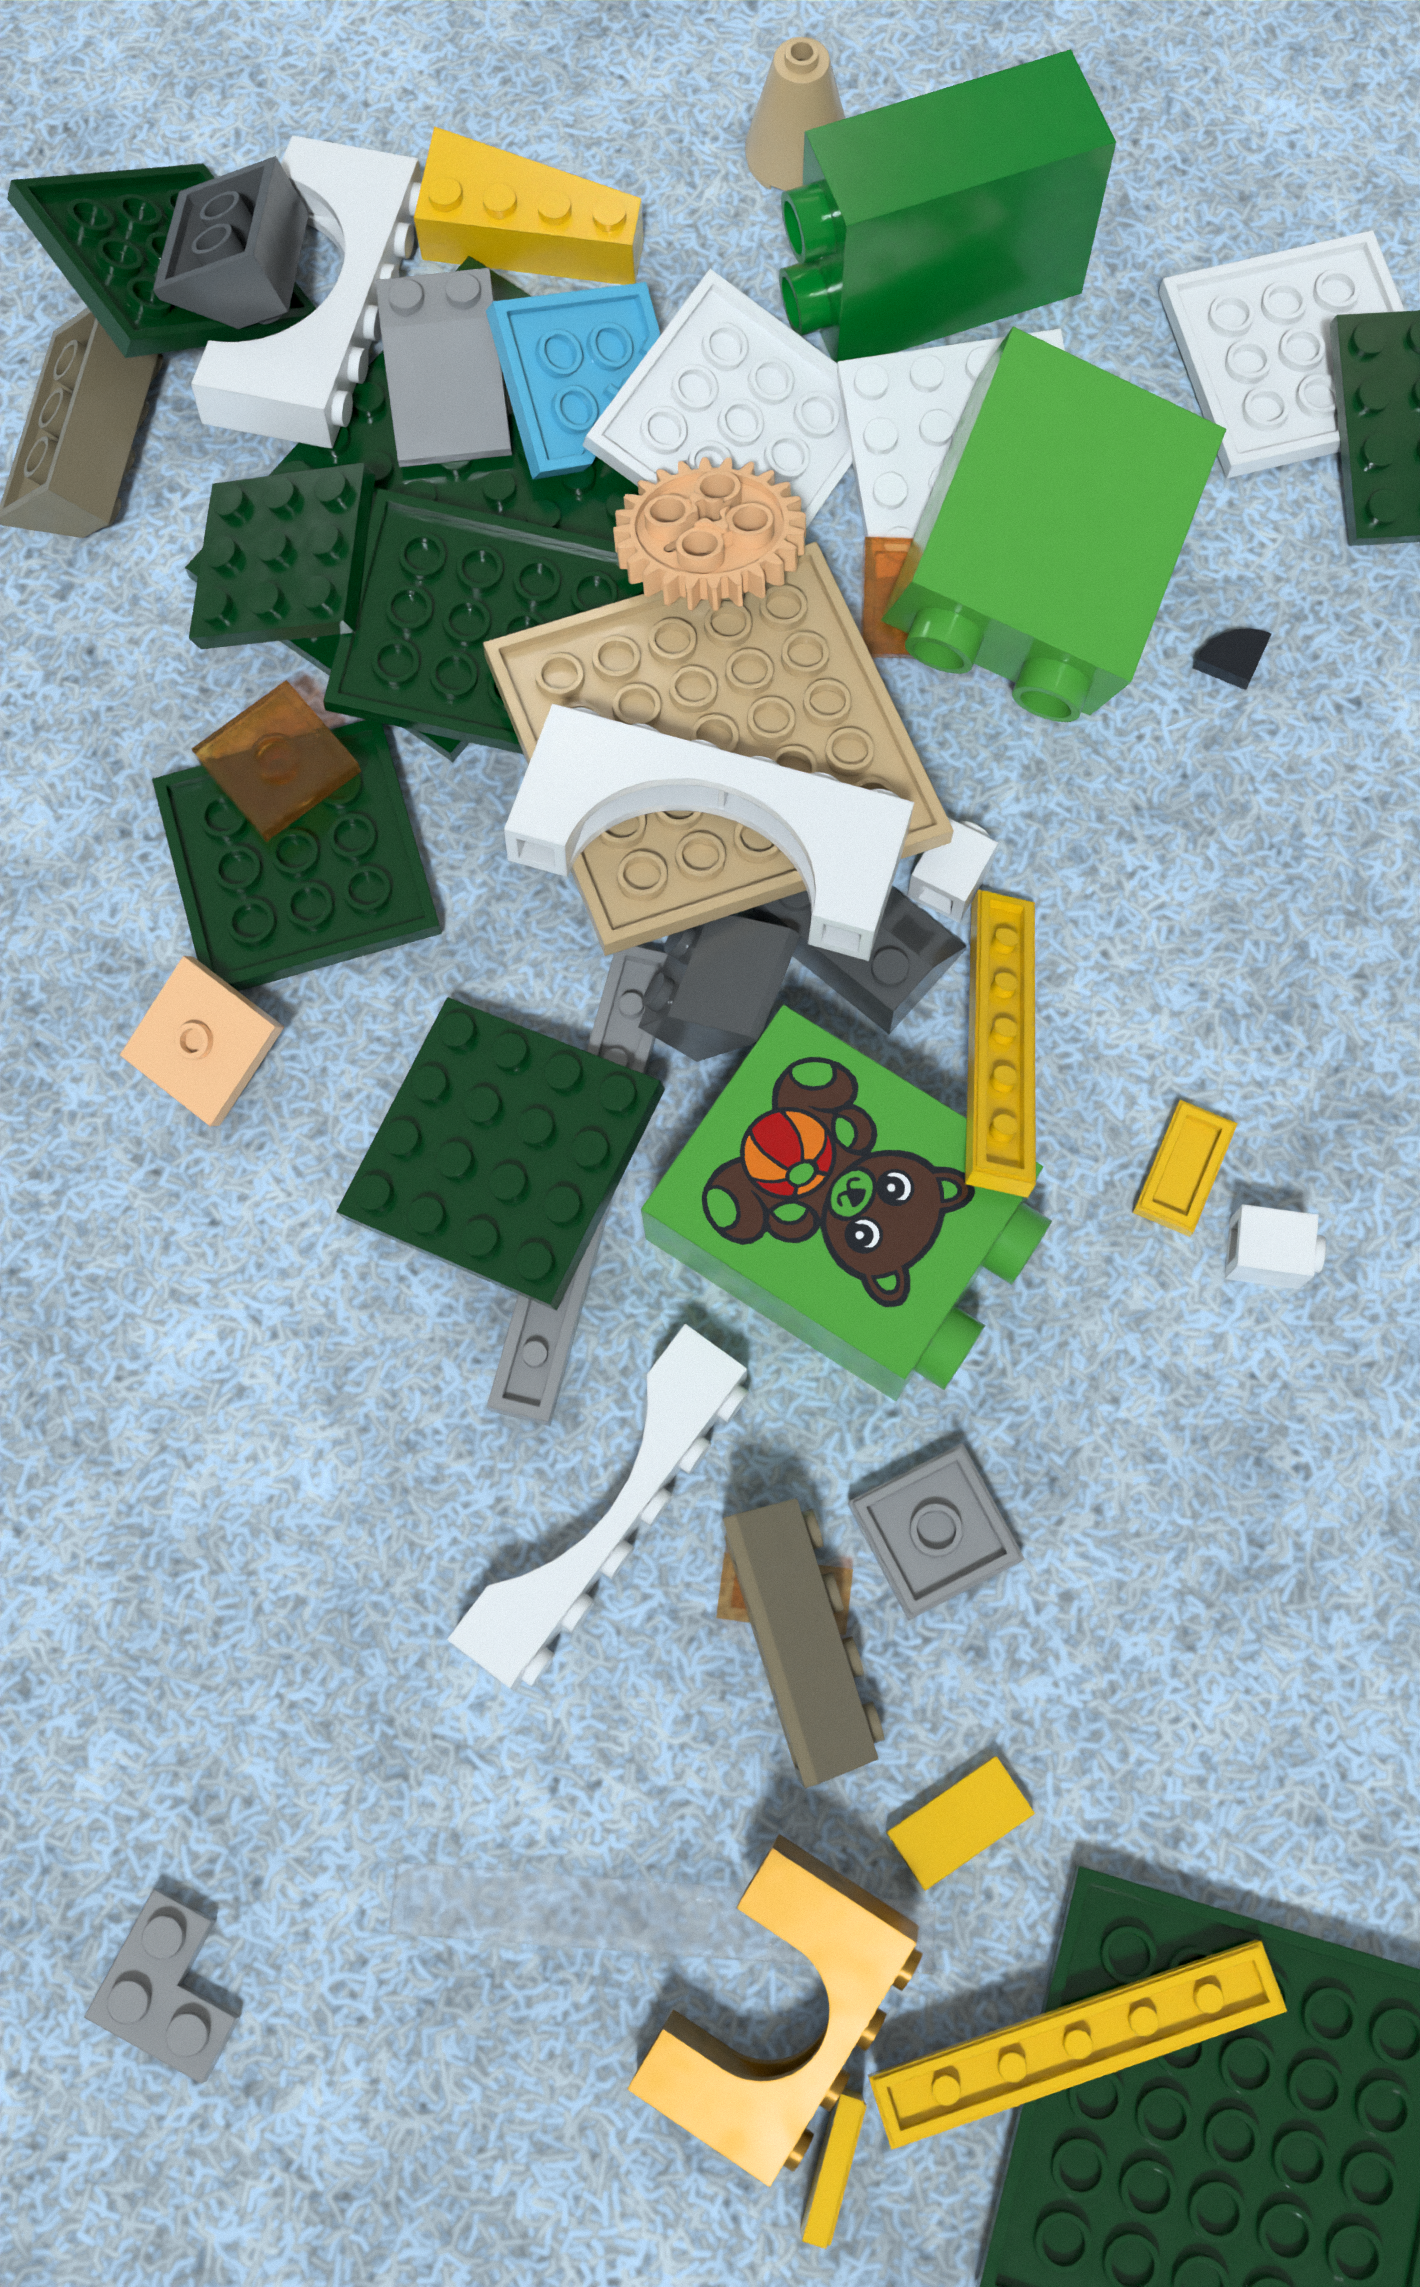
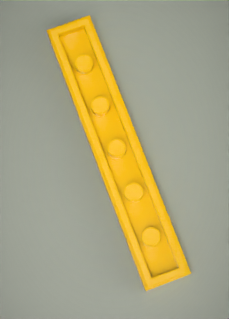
[965,889,1036,1198]
[867,1940,1287,2150]

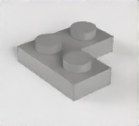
[84,1888,241,2084]

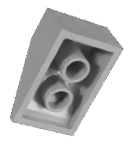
[376,268,512,467]

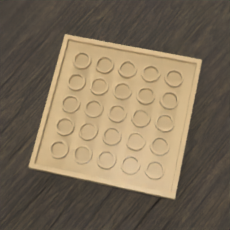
[483,541,954,956]

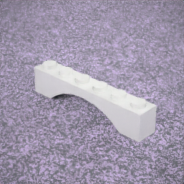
[447,1324,750,1691]

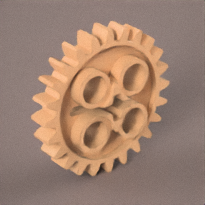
[613,457,806,611]

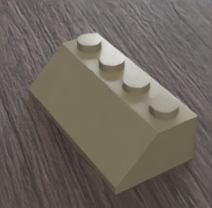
[0,307,163,538]
[720,1498,885,1788]

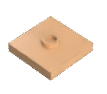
[120,956,284,1127]

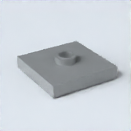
[848,1443,1025,1621]

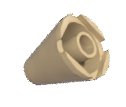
[745,37,846,191]

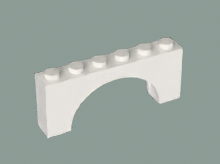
[191,135,421,449]
[504,704,914,961]

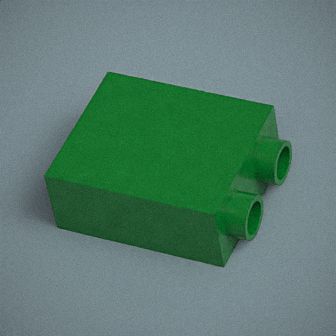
[779,49,1116,364]

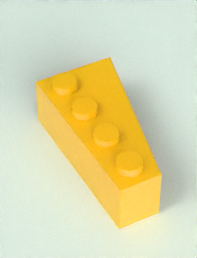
[414,126,644,285]

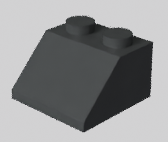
[638,915,801,1062]

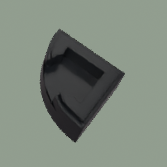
[1193,629,1272,690]

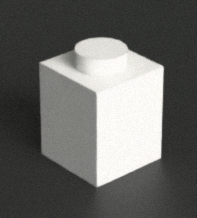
[907,817,998,923]
[1225,1204,1326,1289]

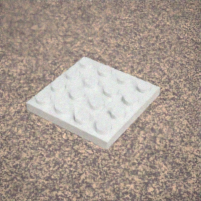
[1159,230,1405,479]
[582,269,853,529]
[837,329,1065,586]

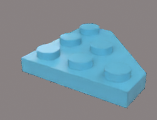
[485,282,661,480]

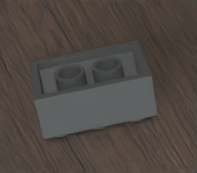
[153,156,309,329]
[753,887,967,1034]

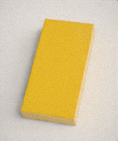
[1132,1100,1238,1237]
[886,1756,1035,1891]
[800,2088,867,2249]

